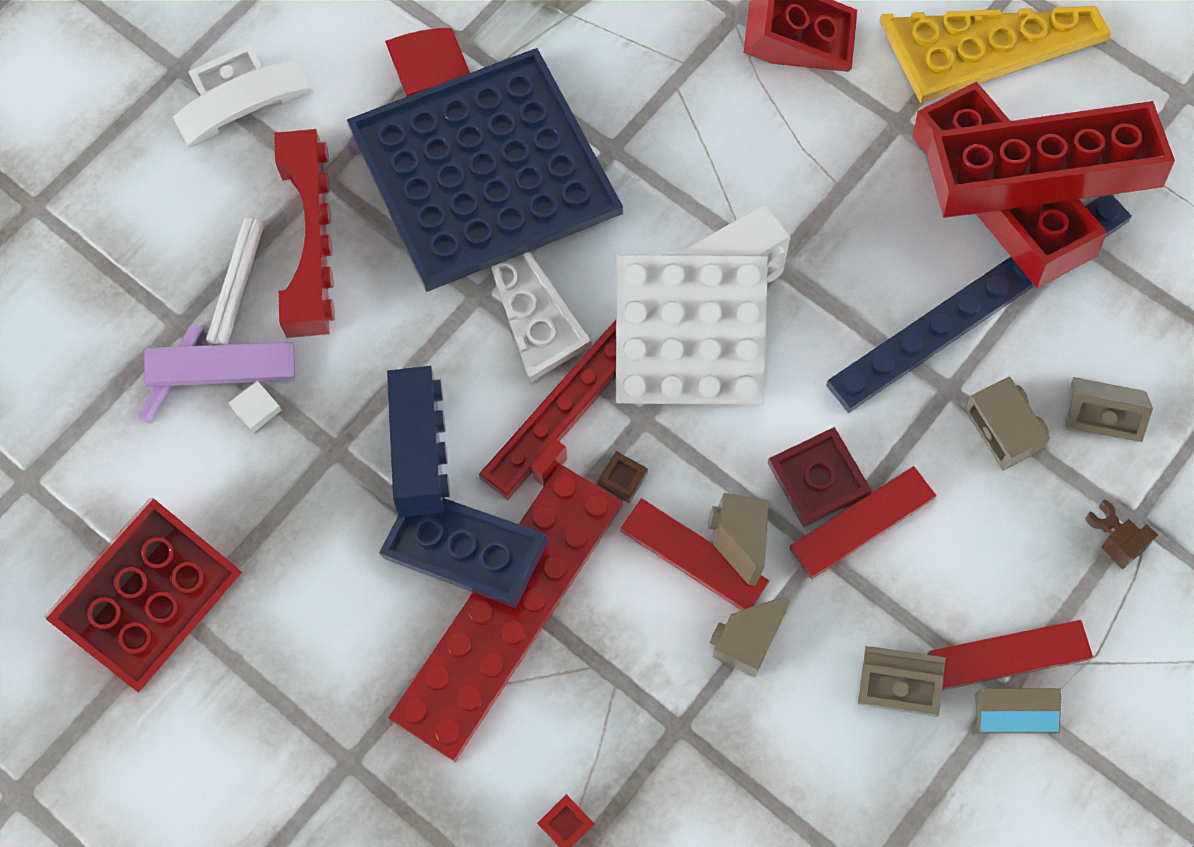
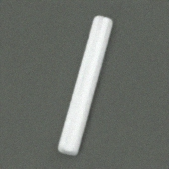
[206,217,264,345]

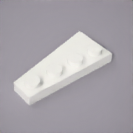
[490,252,592,383]

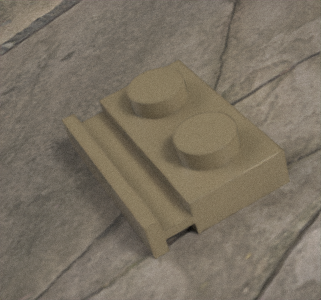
[858,646,946,717]

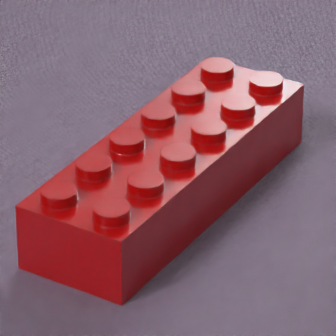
[913,81,1107,289]
[927,101,1175,218]

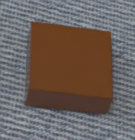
[597,451,648,503]

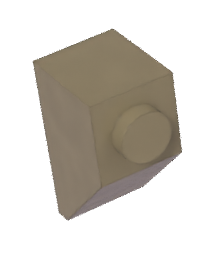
[708,493,769,586]
[710,597,790,678]

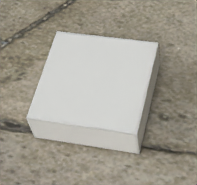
[228,381,282,433]

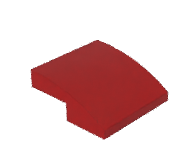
[385,28,470,97]

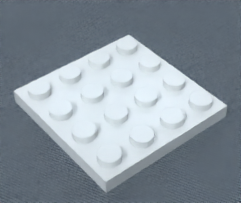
[616,254,768,404]

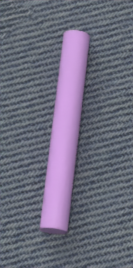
[137,323,204,423]

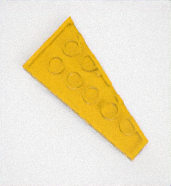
[879,6,1111,103]

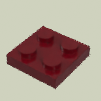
[768,427,872,527]

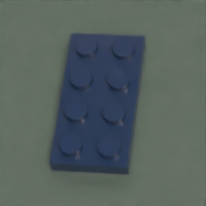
[379,498,549,608]

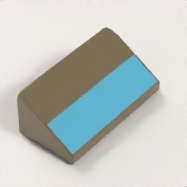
[975,688,1061,734]

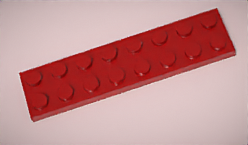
[388,463,623,762]

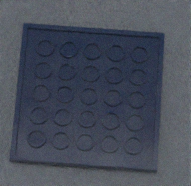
[347,48,623,292]

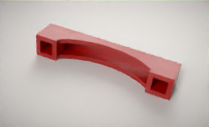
[274,129,335,338]

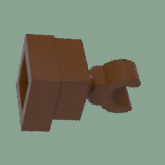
[1085,500,1158,570]

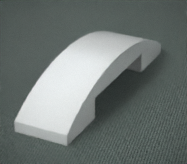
[173,60,313,148]

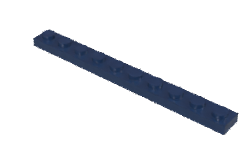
[826,195,1132,413]

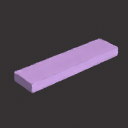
[144,342,295,387]

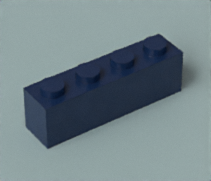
[387,365,450,518]

